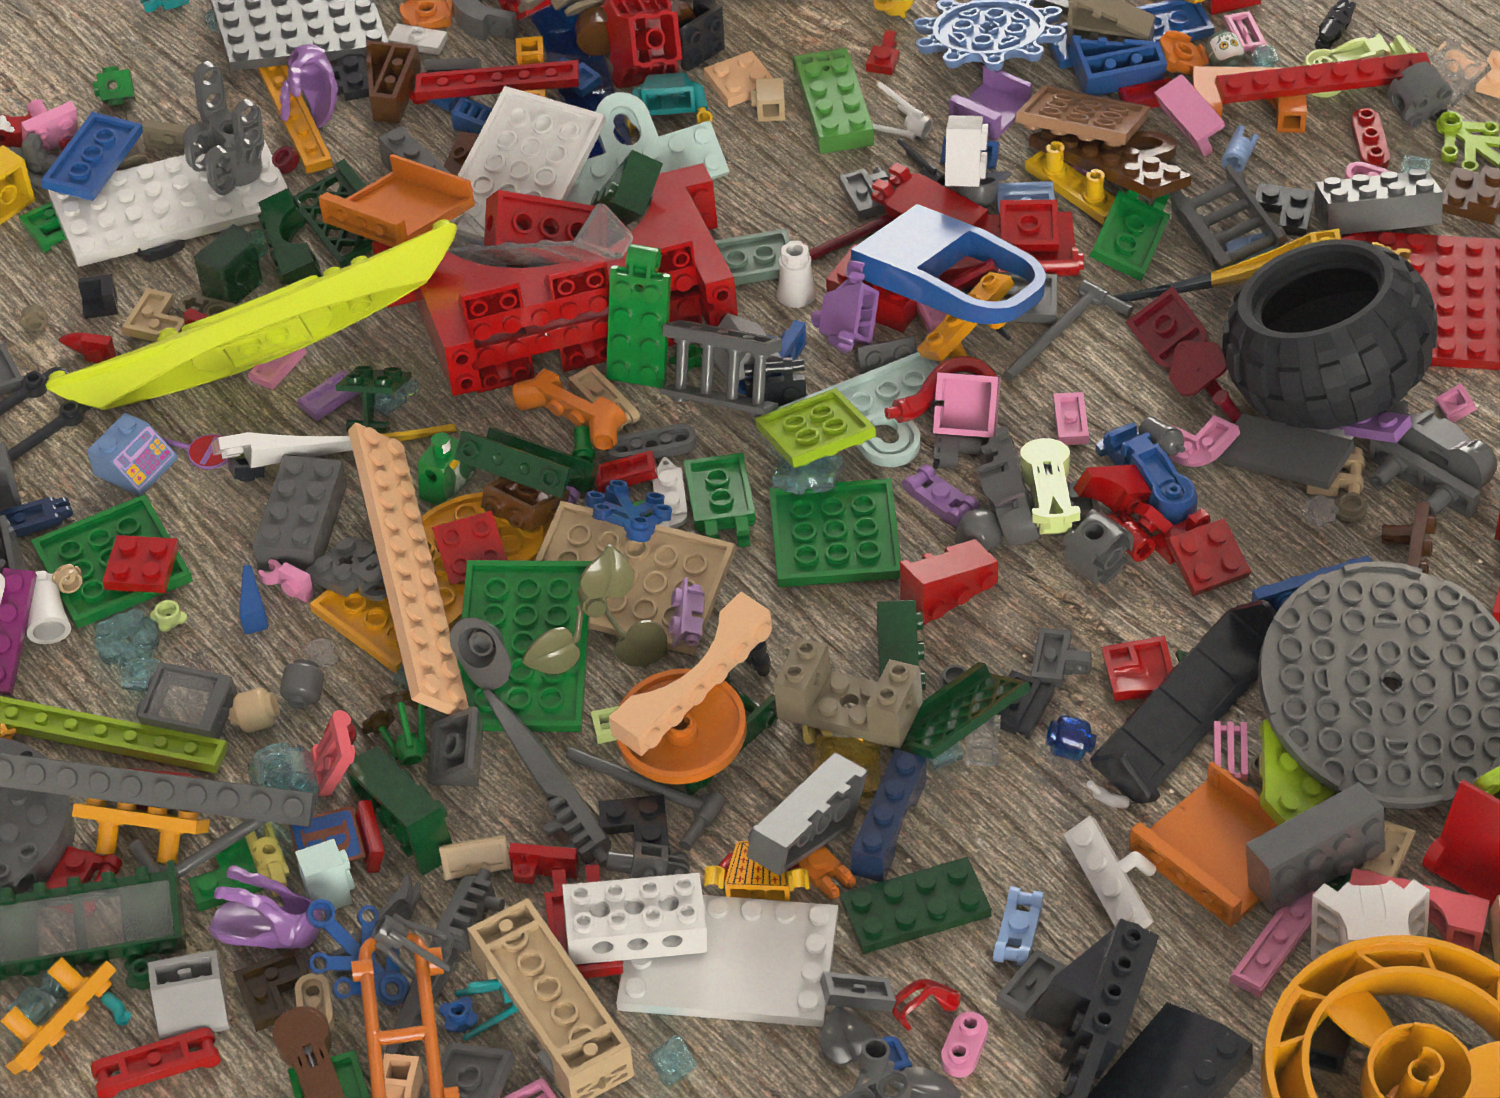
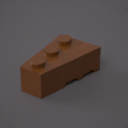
[366,40,421,124]

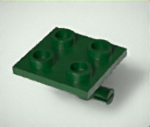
[335,365,412,433]

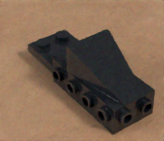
[1031,918,1159,1098]

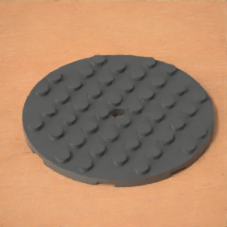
[1258,561,1500,809]

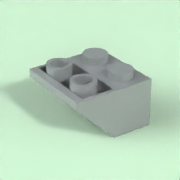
[148,950,230,1040]

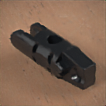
[1315,0,1356,50]

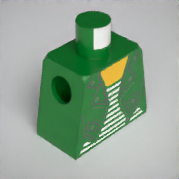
[418,432,476,506]

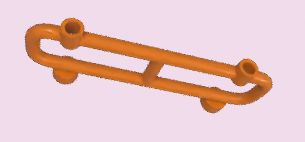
[351,932,460,1098]

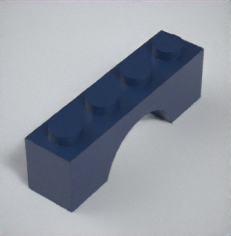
[851,749,926,882]

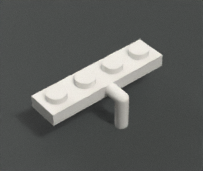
[1063,815,1156,929]

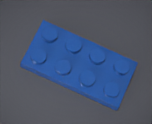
[41,112,143,201]

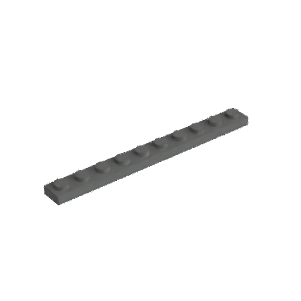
[0,752,316,827]

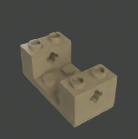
[773,637,923,749]

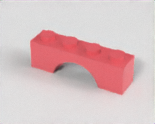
[1349,868,1490,953]

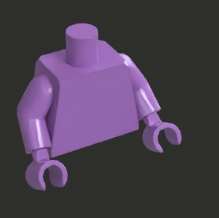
[811,260,879,354]

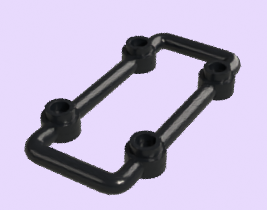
[0,367,93,468]

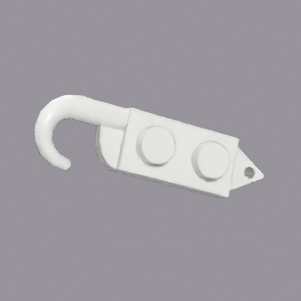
[652,457,696,534]

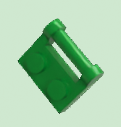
[18,202,66,253]

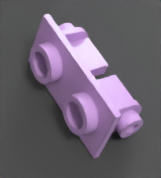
[669,577,705,648]

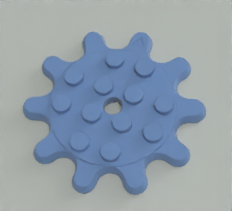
[914,0,1065,71]

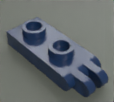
[0,497,73,538]

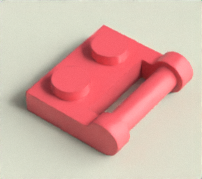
[309,710,355,797]

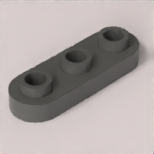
[607,424,696,461]

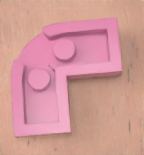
[1169,415,1240,467]

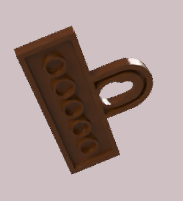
[1029,128,1192,199]

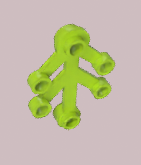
[1436,111,1500,172]

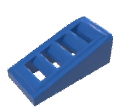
[451,97,493,134]
[239,564,269,635]

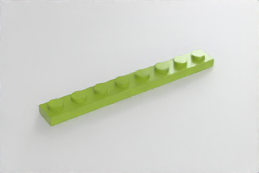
[0,696,228,774]

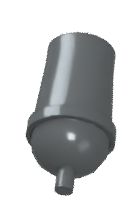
[1139,416,1185,456]

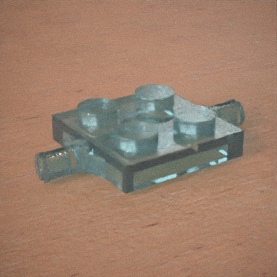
[772,456,844,495]

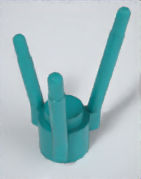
[455,979,519,1041]

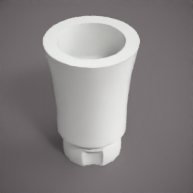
[776,241,817,308]
[27,571,71,644]

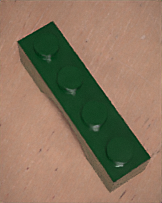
[258,188,323,285]

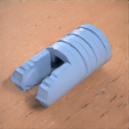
[1221,125,1259,173]

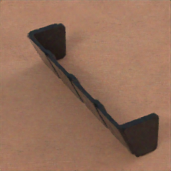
[1090,600,1276,804]

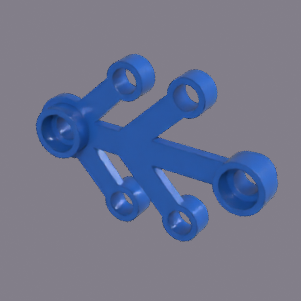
[585,480,672,542]
[306,899,410,1006]

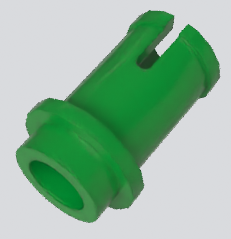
[572,426,596,462]

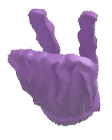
[280,44,338,128]
[208,865,323,949]

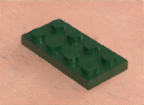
[840,857,992,954]

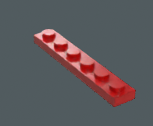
[415,60,580,101]

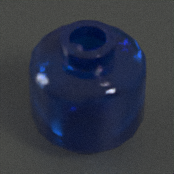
[1045,715,1096,761]

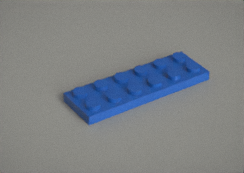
[1046,0,1214,69]

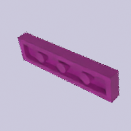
[0,568,37,696]

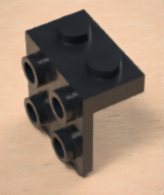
[679,0,725,72]

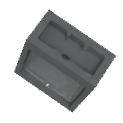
[136,662,238,739]

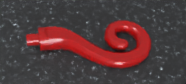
[884,356,997,423]

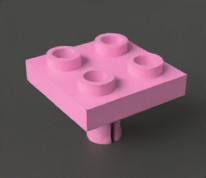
[21,99,78,152]

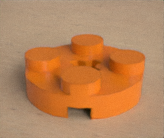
[400,0,454,30]
[1158,31,1210,76]

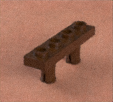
[1381,502,1437,574]

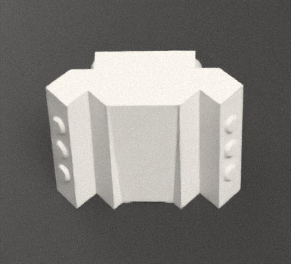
[1310,879,1430,961]

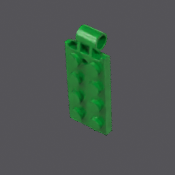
[606,244,671,388]

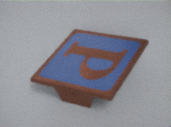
[288,805,366,862]

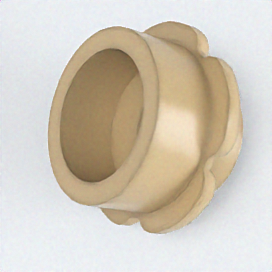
[52,564,82,593]

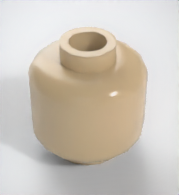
[229,687,280,733]

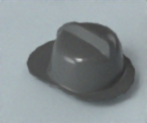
[950,171,1012,209]
[450,618,511,690]

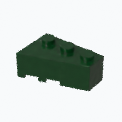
[590,150,663,228]

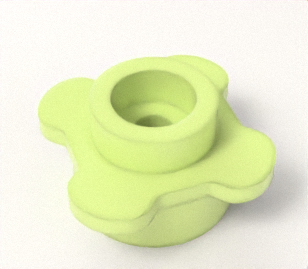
[150,600,187,632]

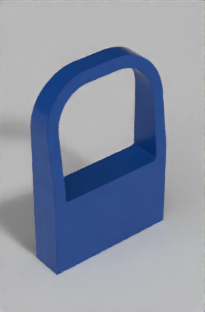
[851,204,1046,324]

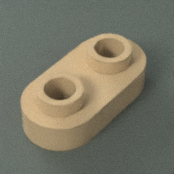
[295,973,335,1031]

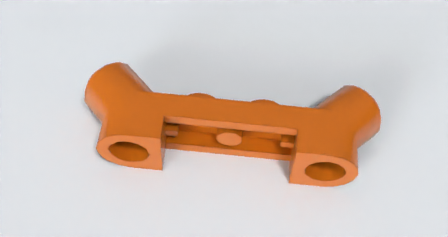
[512,369,627,450]

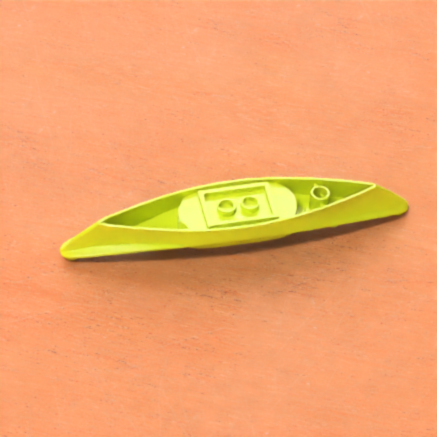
[45,219,457,410]

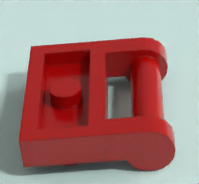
[46,846,123,919]

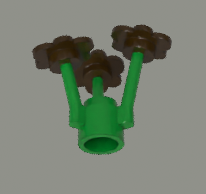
[362,690,429,766]

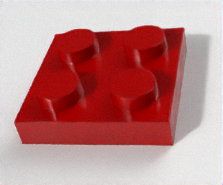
[1000,200,1059,252]
[1166,518,1252,597]
[102,535,179,593]

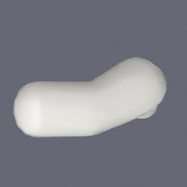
[1087,780,1130,809]

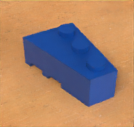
[1069,35,1167,96]

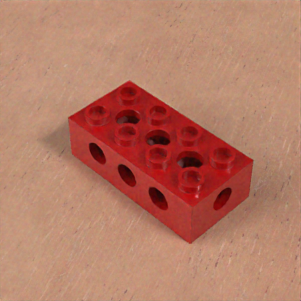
[483,190,606,262]

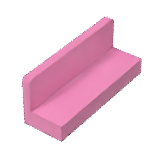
[1154,75,1225,158]

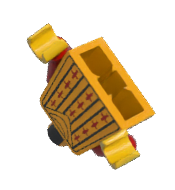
[703,841,810,901]

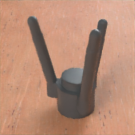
[371,913,451,978]

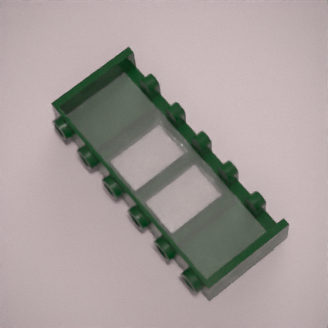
[0,860,187,981]

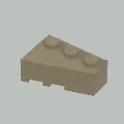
[1067,0,1155,45]

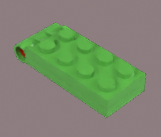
[792,47,874,154]

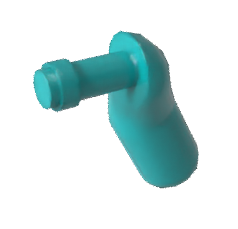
[101,992,131,1026]

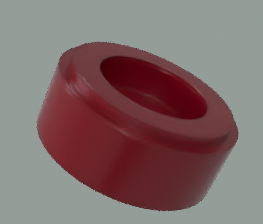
[271,146,300,174]

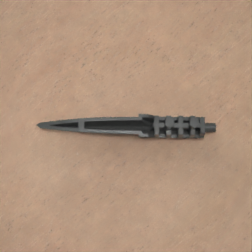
[482,689,611,868]
[385,868,505,1055]

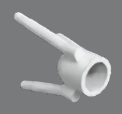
[872,82,933,140]

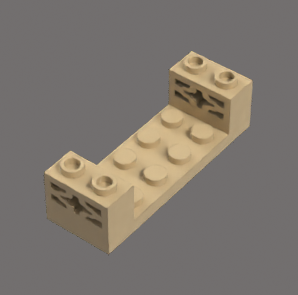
[467,898,634,1098]

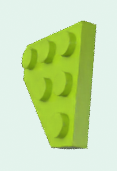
[1259,718,1338,826]

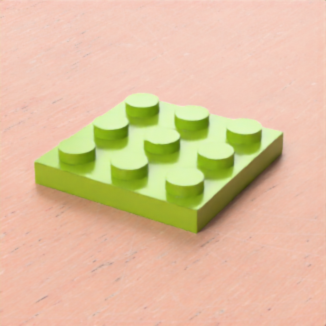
[755,388,877,468]

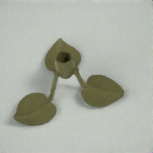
[522,544,667,674]

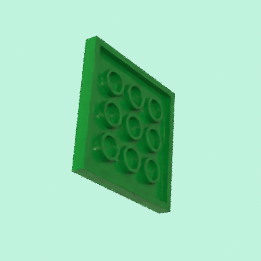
[769,478,901,587]
[31,494,193,629]

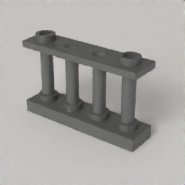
[1169,164,1288,271]
[660,319,782,418]

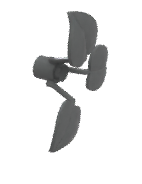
[820,1007,961,1098]

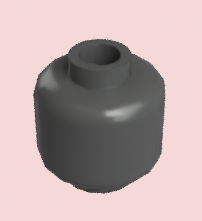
[280,659,324,709]

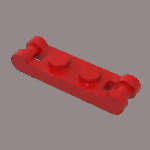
[90,1027,221,1098]

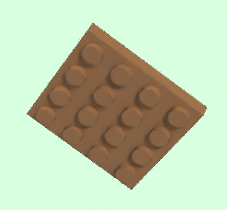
[1015,85,1150,147]

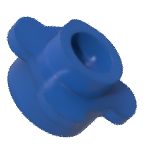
[439,997,478,1033]

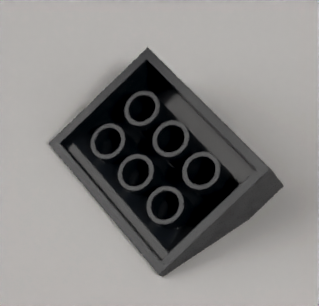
[1087,1002,1253,1098]

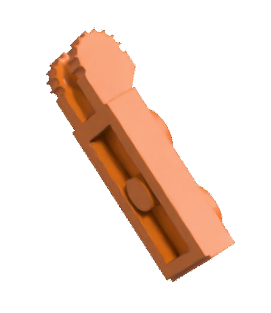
[798,845,857,900]

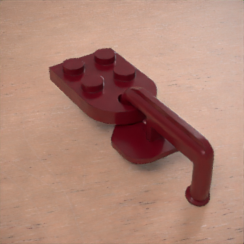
[1126,286,1241,424]

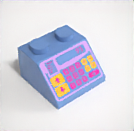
[87,413,178,496]

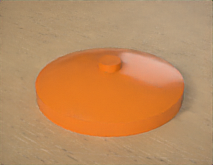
[616,668,747,784]

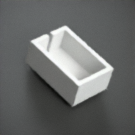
[945,115,988,187]

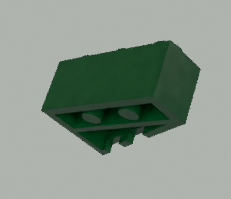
[877,600,926,690]

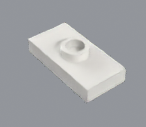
[388,23,448,56]

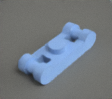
[993,886,1044,967]

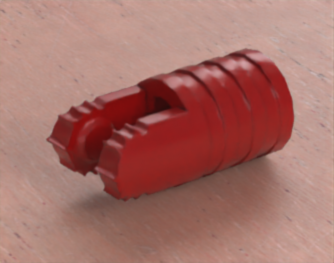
[1106,512,1156,562]

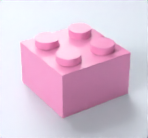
[933,372,1001,438]

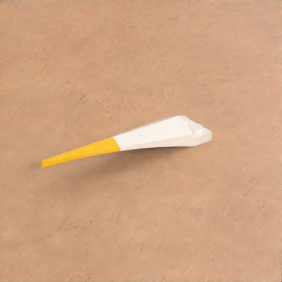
[211,423,457,468]

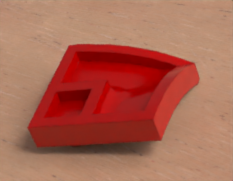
[1102,635,1173,702]

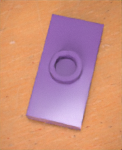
[297,369,361,421]

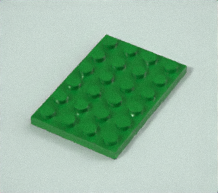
[457,560,593,732]

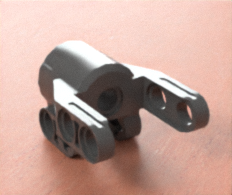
[183,61,265,195]

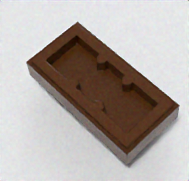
[444,132,479,176]

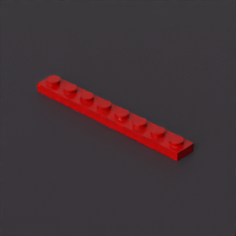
[1215,52,1432,104]

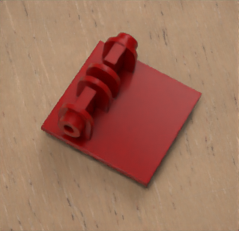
[432,510,508,585]

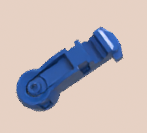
[1096,422,1198,525]

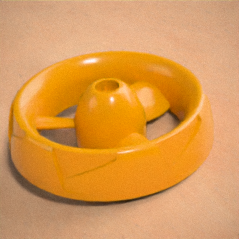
[1260,935,1500,1098]

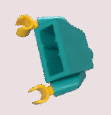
[627,73,713,136]

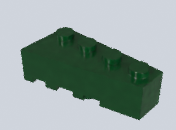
[346,746,452,876]

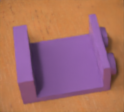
[949,65,1032,141]

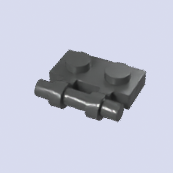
[839,166,896,219]

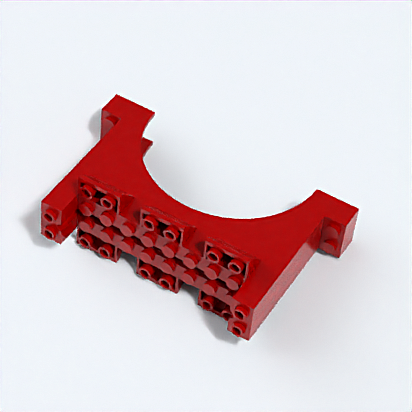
[371,163,738,396]

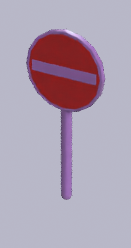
[161,434,228,469]

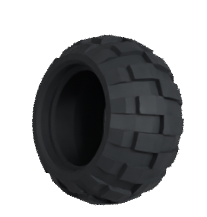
[1222,239,1438,429]

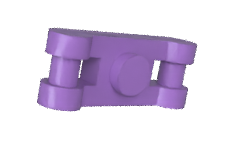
[902,464,980,527]

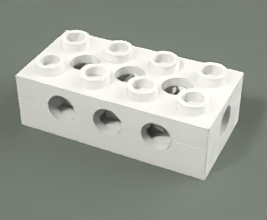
[562,873,707,964]

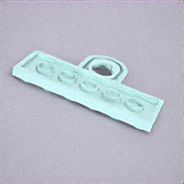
[566,92,730,205]
[772,352,939,467]

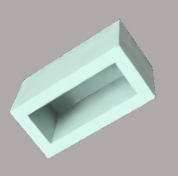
[295,839,355,914]

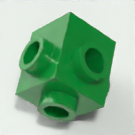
[93,66,135,107]

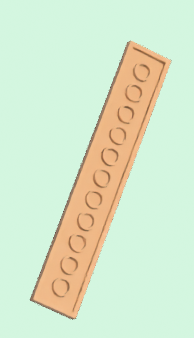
[348,422,469,715]

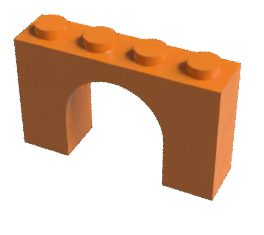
[1192,66,1307,133]

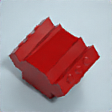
[603,0,682,88]

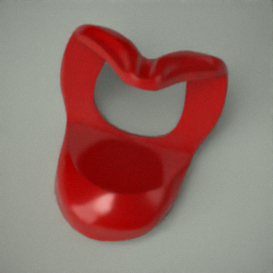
[892,979,961,1031]

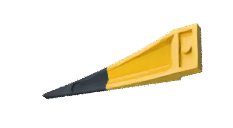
[1112,228,1341,302]

